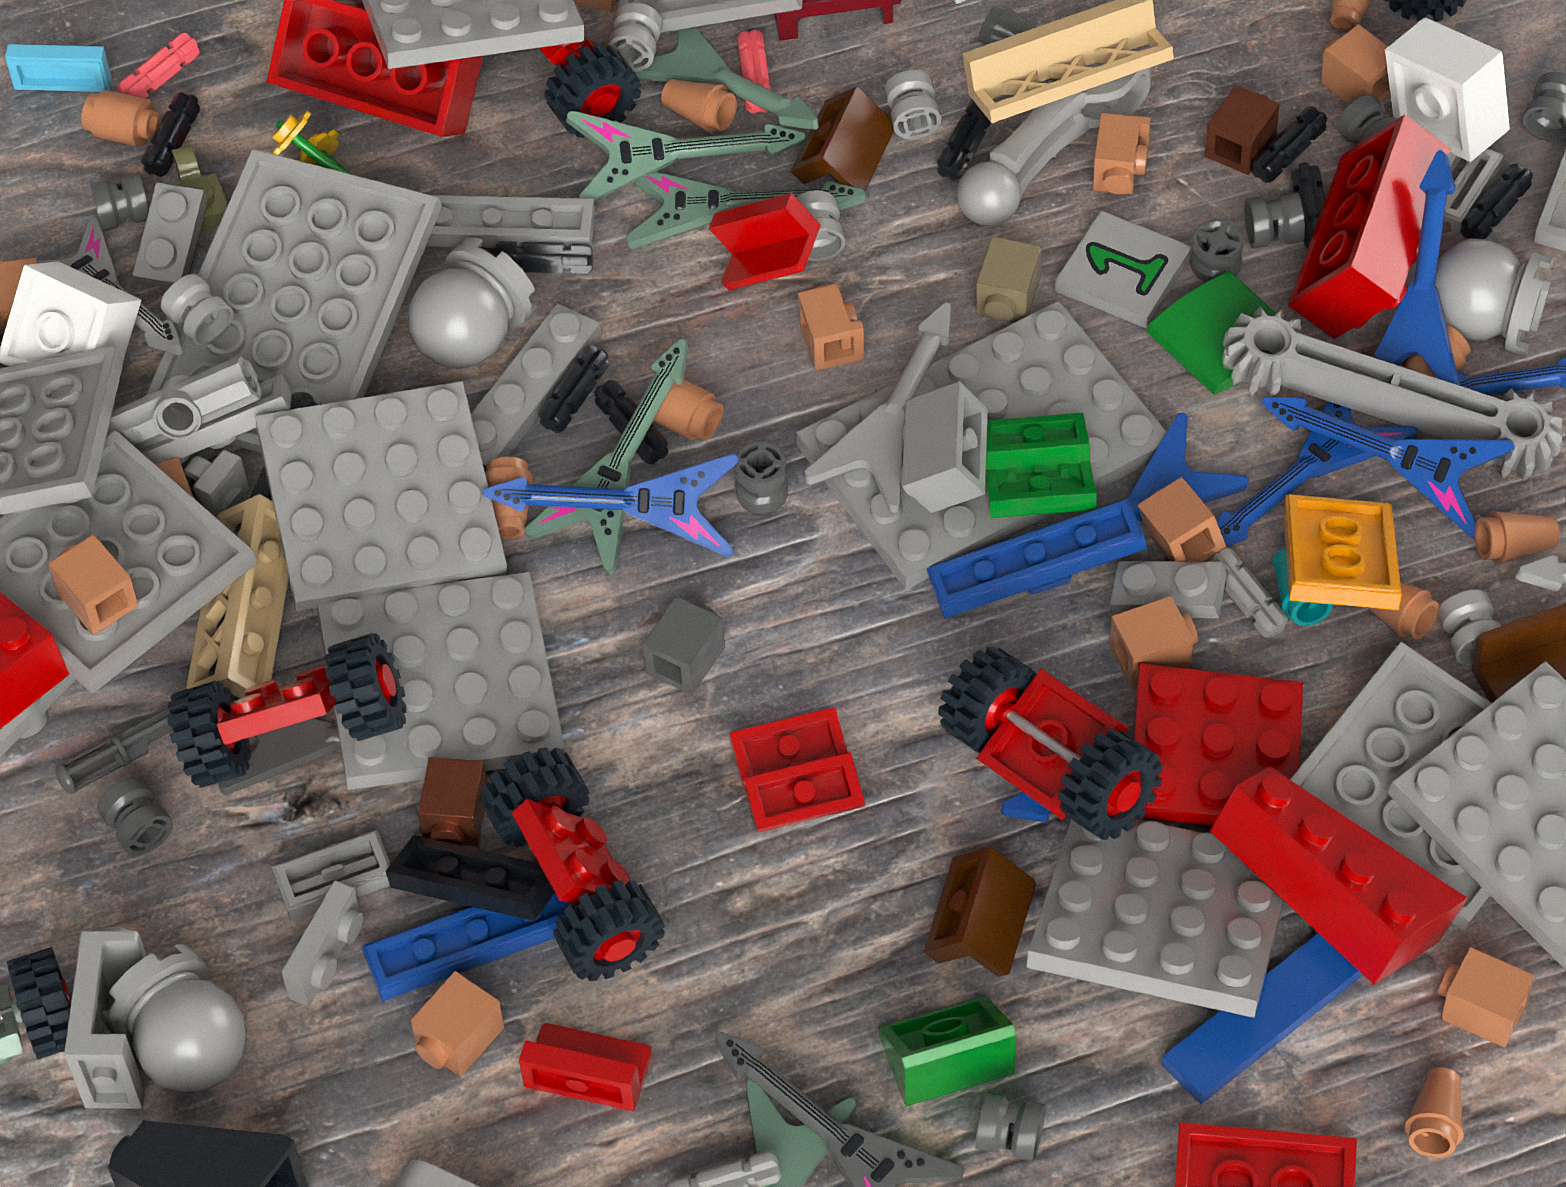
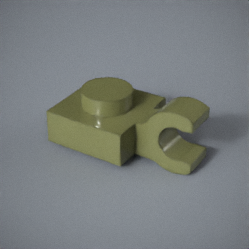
[172,145,228,231]

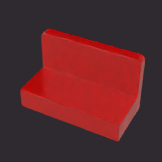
[708,193,821,290]
[519,1023,652,1112]

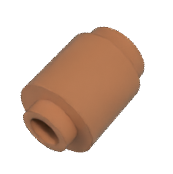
[81,90,159,147]
[653,379,724,441]

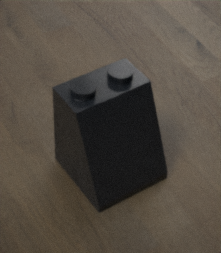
[107,1120,308,1187]

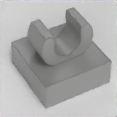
[183,449,250,518]

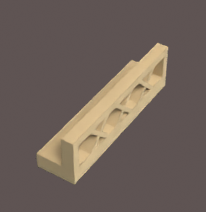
[962,0,1174,123]
[186,494,289,699]

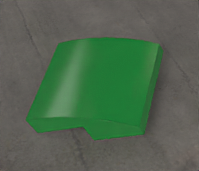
[1146,271,1276,395]
[985,413,1096,519]

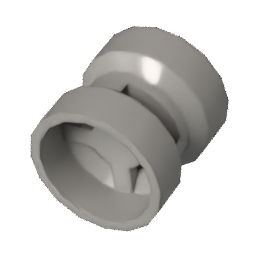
[607,2,663,72]
[885,70,941,140]
[796,190,845,262]
[161,274,234,346]
[1438,589,1501,665]

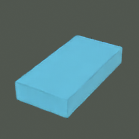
[5,44,112,92]

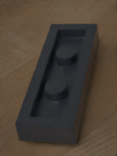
[386,835,555,921]

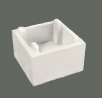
[1385,17,1510,162]
[0,261,141,367]

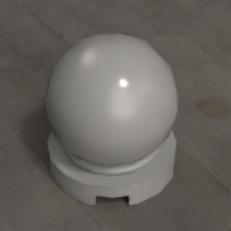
[408,237,537,369]
[1435,238,1555,357]
[100,944,247,1092]

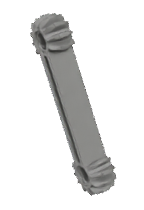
[1222,306,1563,481]

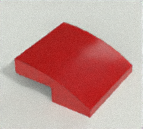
[729,707,865,833]

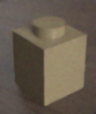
[976,236,1042,322]

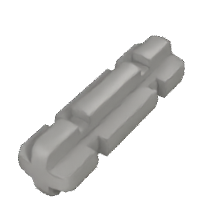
[1209,548,1288,639]
[667,1150,782,1187]

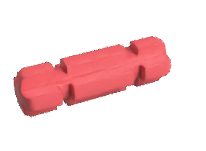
[737,29,770,114]
[117,33,200,98]

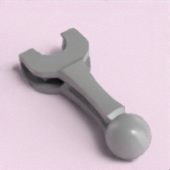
[957,65,1151,226]

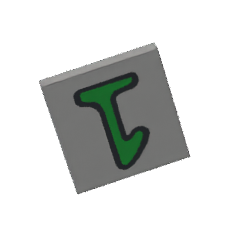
[1055,211,1192,328]

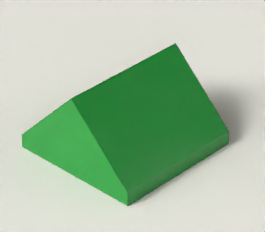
[877,995,1016,1107]

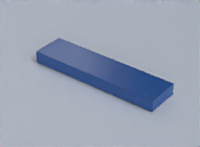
[927,498,1147,619]
[362,893,577,1002]
[1162,933,1363,1105]

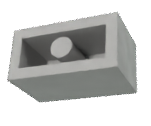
[900,381,988,513]

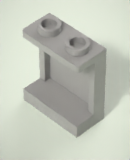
[64,927,147,1109]

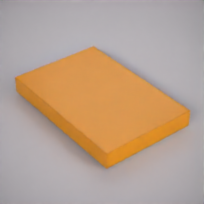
[1283,494,1402,610]

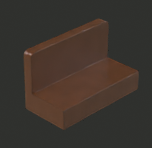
[791,86,894,191]
[1471,604,1566,703]
[923,847,1036,977]

